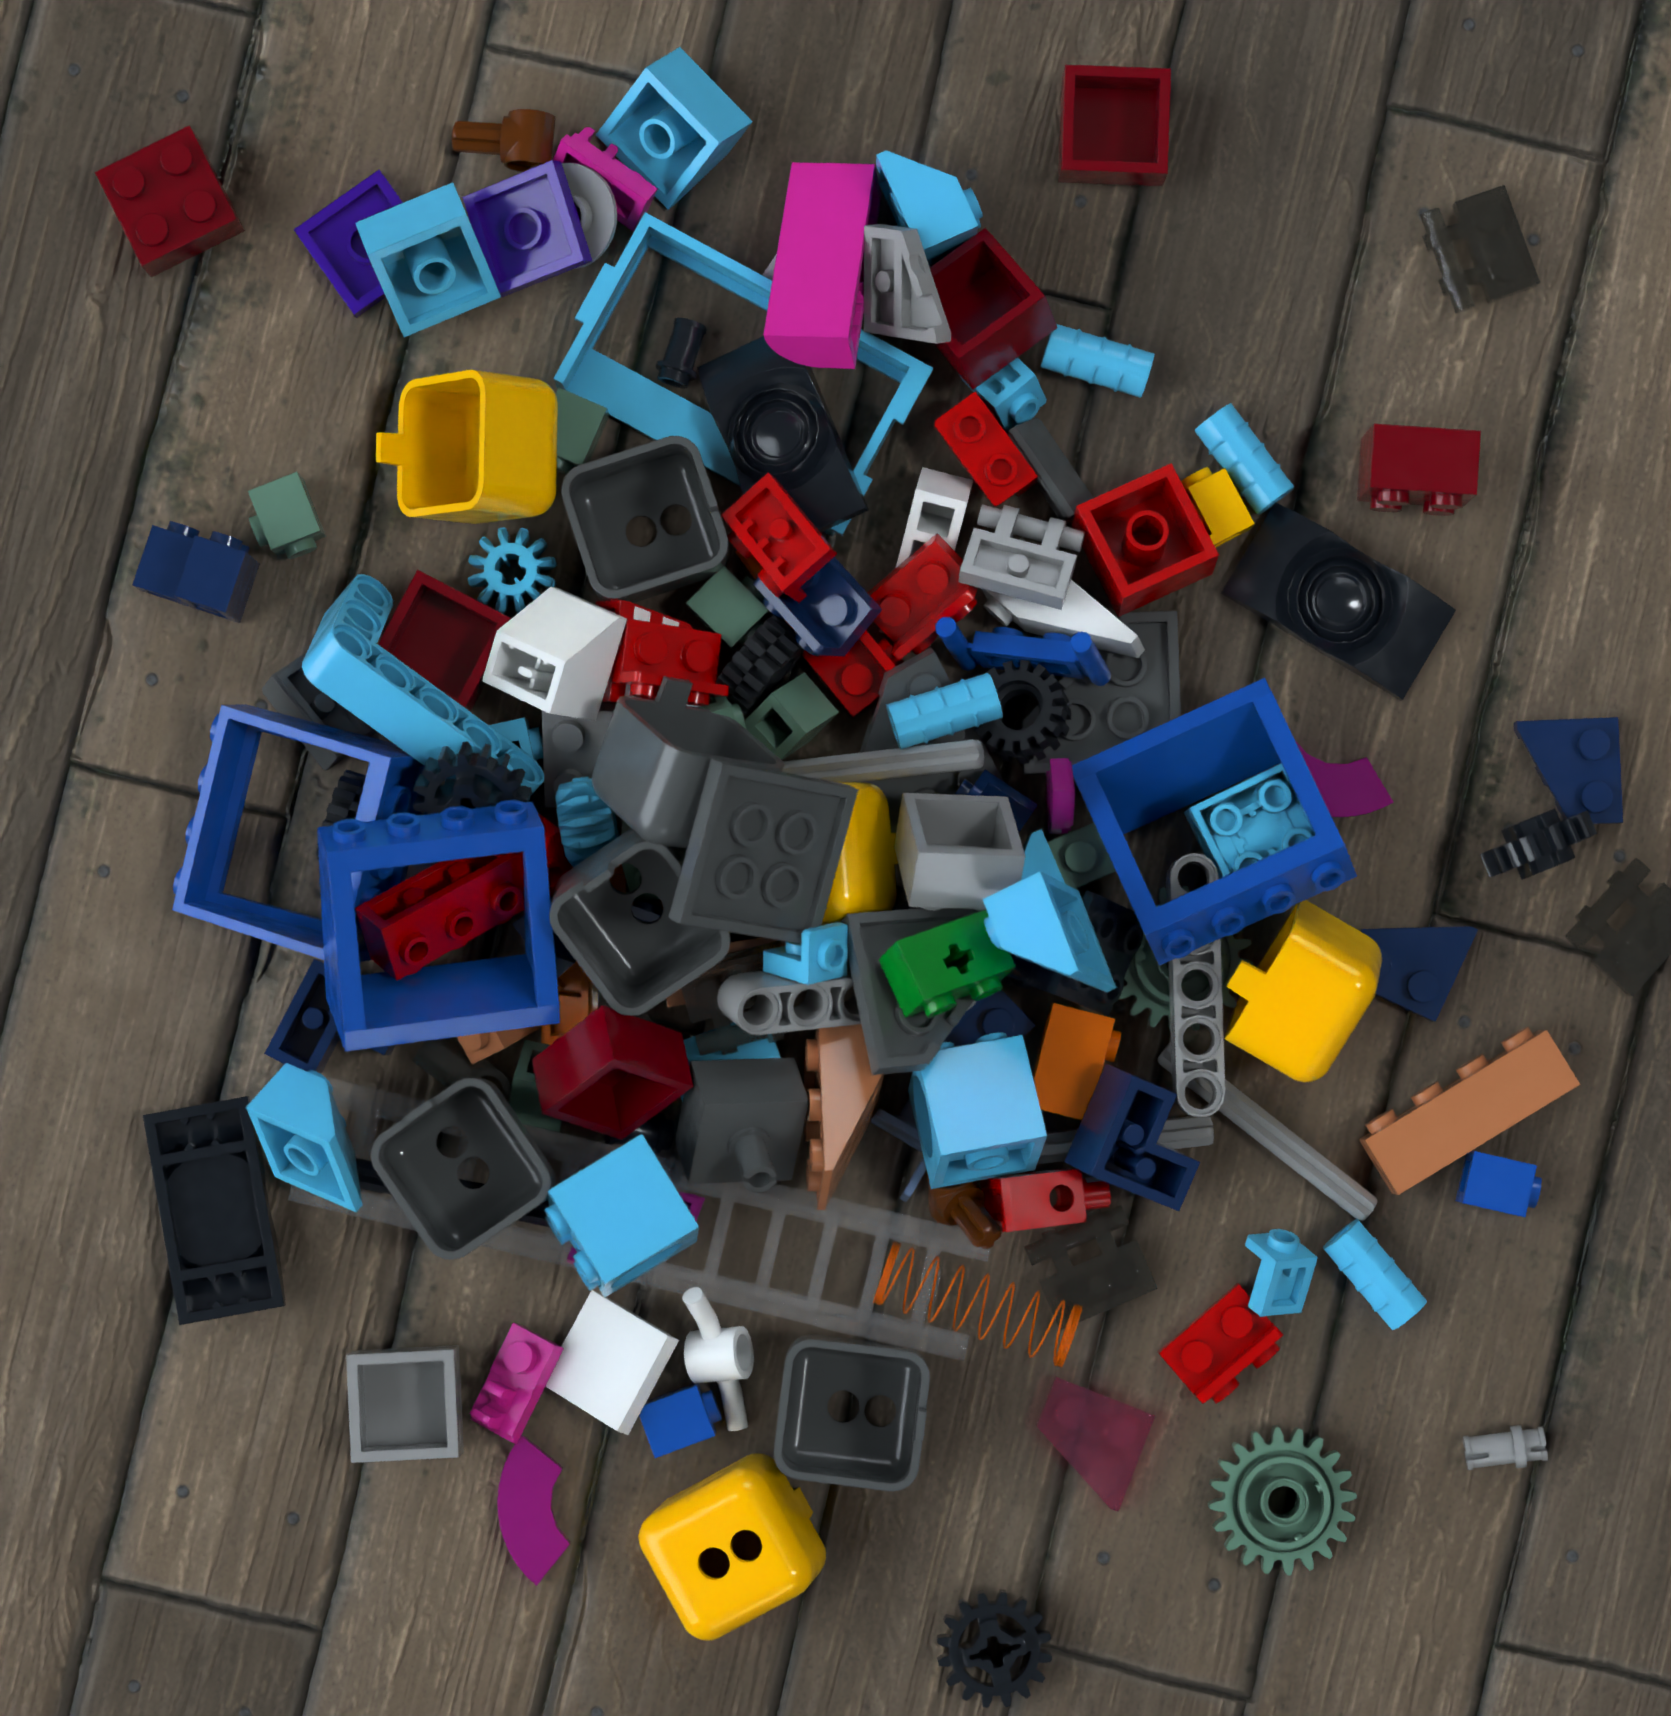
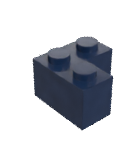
[132,521,260,623]
[264,958,396,1074]
[1064,1063,1200,1211]

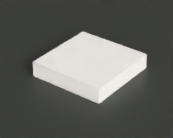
[546,1290,679,1435]

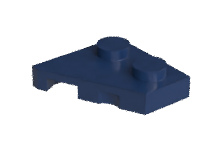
[1514,717,1623,825]
[1359,926,1478,1022]

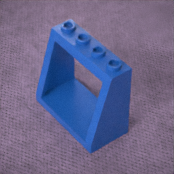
[1072,678,1357,966]
[172,704,424,962]
[317,800,560,1052]

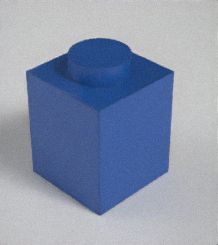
[1455,1151,1542,1217]
[639,1383,722,1458]

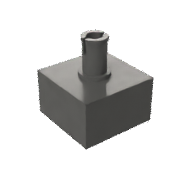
[675,1058,809,1193]

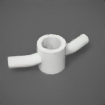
[683,1287,754,1431]

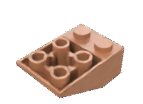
[802,1024,884,1210]

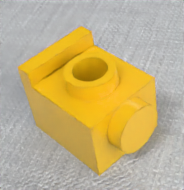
[1181,467,1255,548]

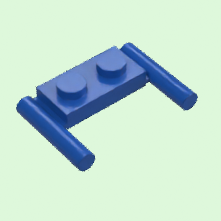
[935,617,1111,686]

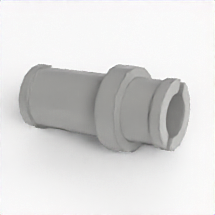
[1463,1425,1548,1470]

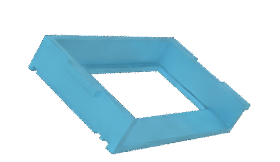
[553,212,933,537]

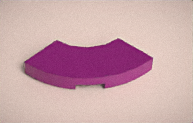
[1253,742,1393,818]
[1046,758,1075,834]
[497,1434,571,1586]

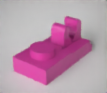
[553,127,658,231]
[469,1323,564,1444]

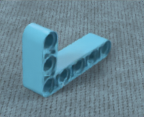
[302,574,544,795]

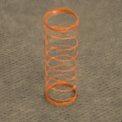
[873,1241,1082,1368]

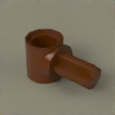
[452,109,556,172]
[926,1170,1001,1250]

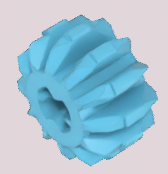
[468,527,557,615]
[555,776,620,867]

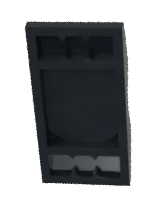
[697,336,869,533]
[1221,503,1456,701]
[143,1096,286,1325]

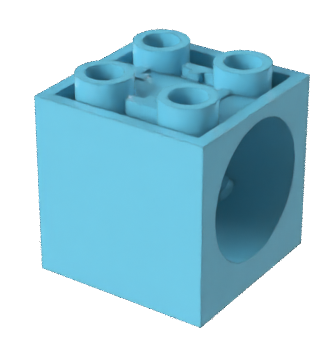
[1184,763,1315,879]
[908,1032,1047,1189]
[544,1134,699,1297]

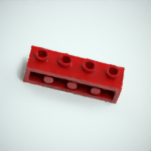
[355,812,572,981]

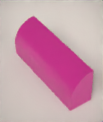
[763,162,881,369]

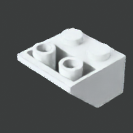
[482,587,627,721]

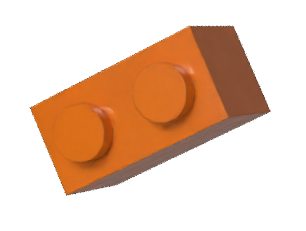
[1032,1003,1121,1120]

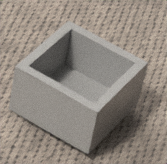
[894,793,1025,911]
[346,1345,464,1463]

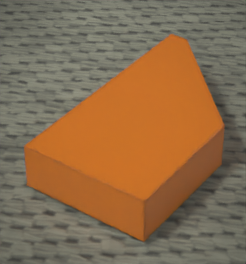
[541,961,598,1045]

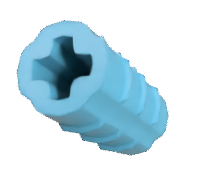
[1040,324,1155,398]
[1195,403,1294,515]
[886,673,1003,749]
[1323,1219,1427,1330]

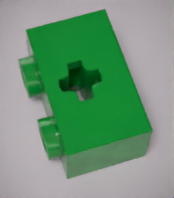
[878,909,1016,1018]

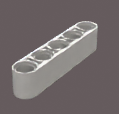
[1166,853,1225,1117]
[717,962,977,1035]

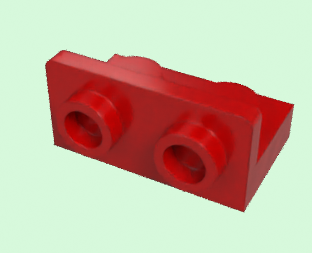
[934,391,1038,507]
[721,473,837,603]
[867,533,978,661]
[611,618,729,706]
[794,630,904,719]
[1158,1283,1284,1404]

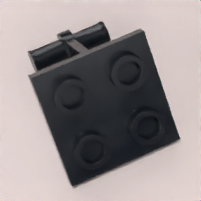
[1007,890,1143,1017]

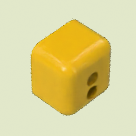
[376,370,558,524]
[822,782,898,925]
[1224,900,1382,1082]
[639,1453,826,1640]

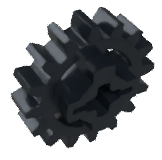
[413,742,532,815]
[1480,808,1597,880]
[937,1589,1052,1708]

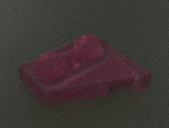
[1036,1376,1155,1512]

